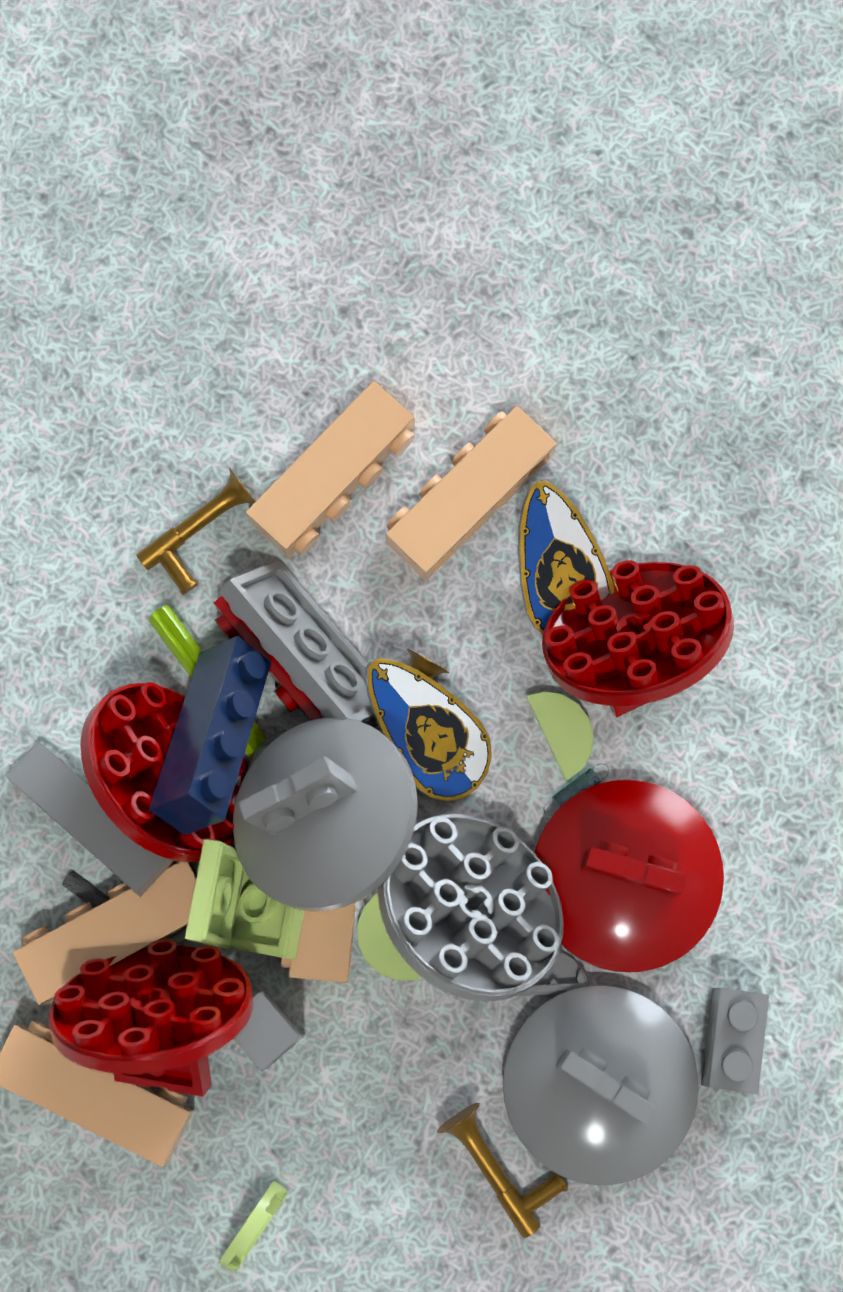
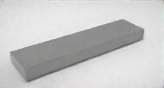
[5,741,174,897]

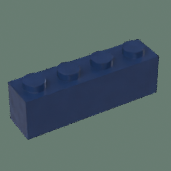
[149,636,271,835]

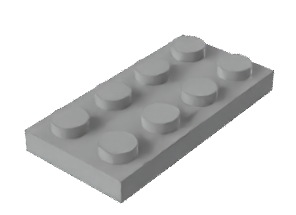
[218,560,374,723]

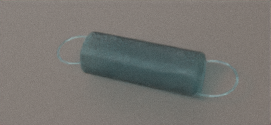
[543,764,609,816]

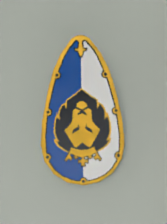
[518,480,614,635]
[365,658,492,801]

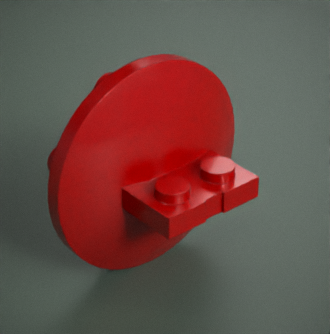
[542,560,734,718]
[80,682,247,862]
[534,780,724,973]
[48,939,253,1097]

